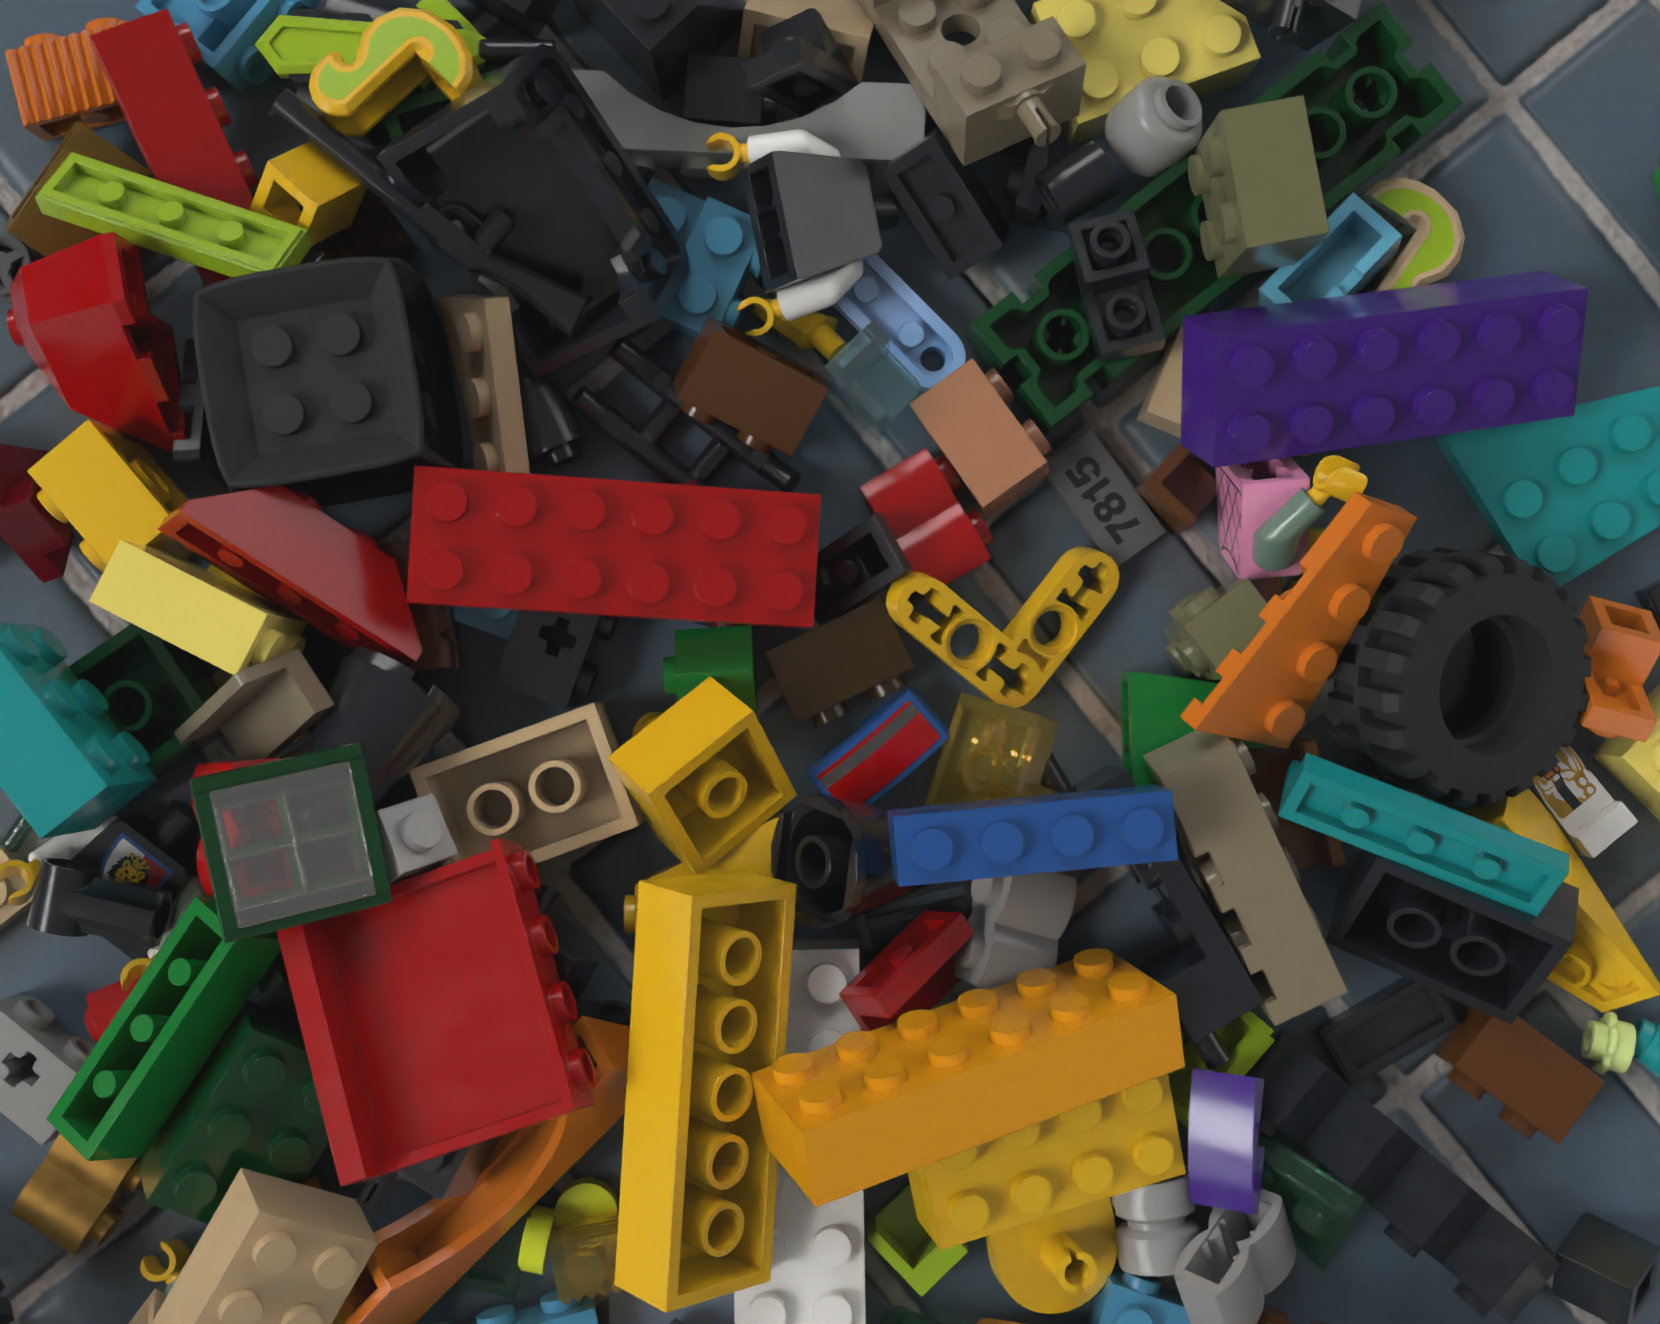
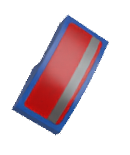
[807,685,951,805]

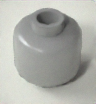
[1105,76,1203,177]

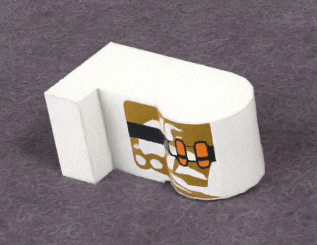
[1529,746,1638,858]

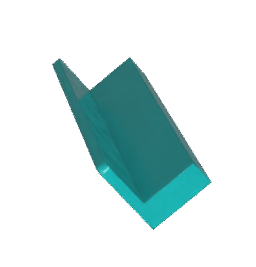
[1278,753,1569,917]

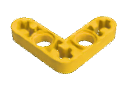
[886,546,1120,708]

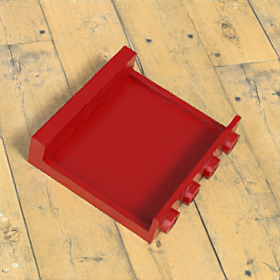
[276,838,597,1186]

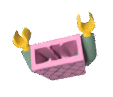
[1215,454,1368,603]

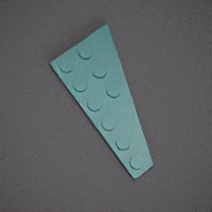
[1435,386,1660,588]

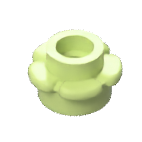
[1581,1012,1636,1075]

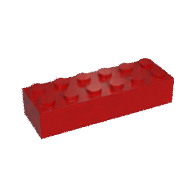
[406,465,821,628]

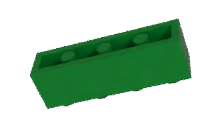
[46,896,281,1161]

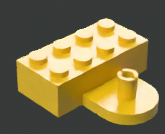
[908,1074,1186,1314]

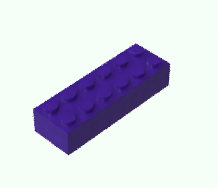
[1181,271,1588,468]

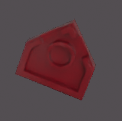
[0,444,74,583]

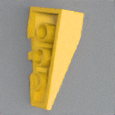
[1446,788,1660,1013]

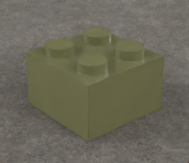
[1188,95,1330,279]

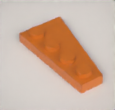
[1180,492,1417,749]

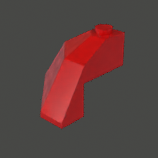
[7,232,192,453]

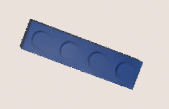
[887,785,1178,887]

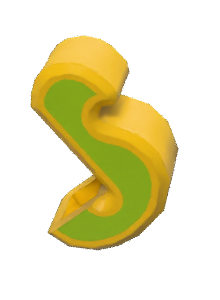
[309,8,483,137]

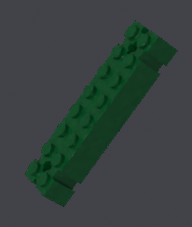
[966,1,1463,436]

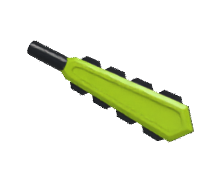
[255,8,556,86]

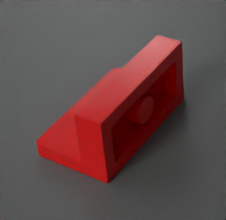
[839,911,975,1031]

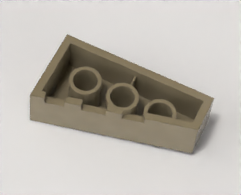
[1142,730,1348,1026]

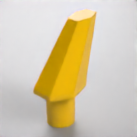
[752,299,849,364]

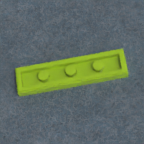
[35,152,312,278]

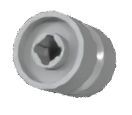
[1112,1165,1200,1276]

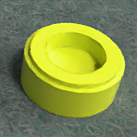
[555,1177,619,1247]
[518,1205,557,1275]

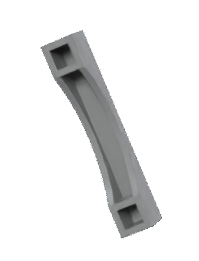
[572,69,926,187]

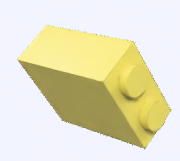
[89,539,308,675]

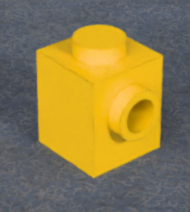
[250,141,367,246]

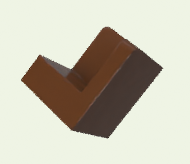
[1134,442,1217,535]

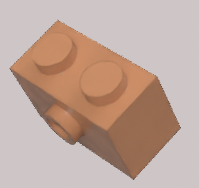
[909,358,1052,517]

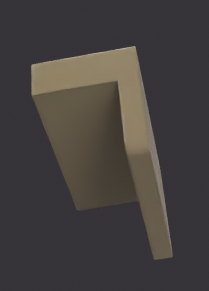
[174,648,335,760]

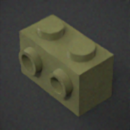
[1161,577,1267,680]

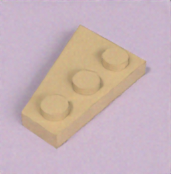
[437,294,530,474]

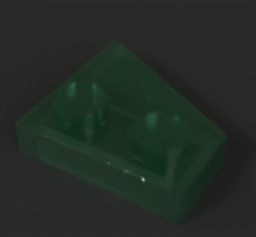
[1258,1130,1365,1271]

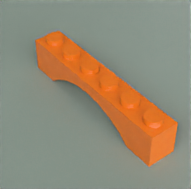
[339,1016,630,1324]

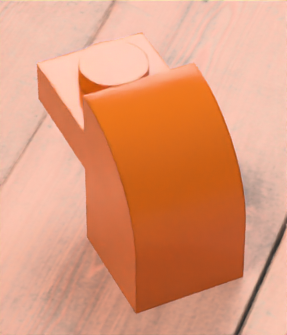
[1577,595,1660,743]

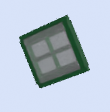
[189,742,392,944]

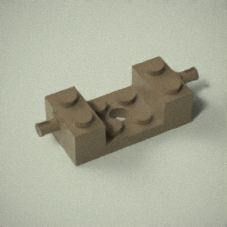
[858,0,1086,166]

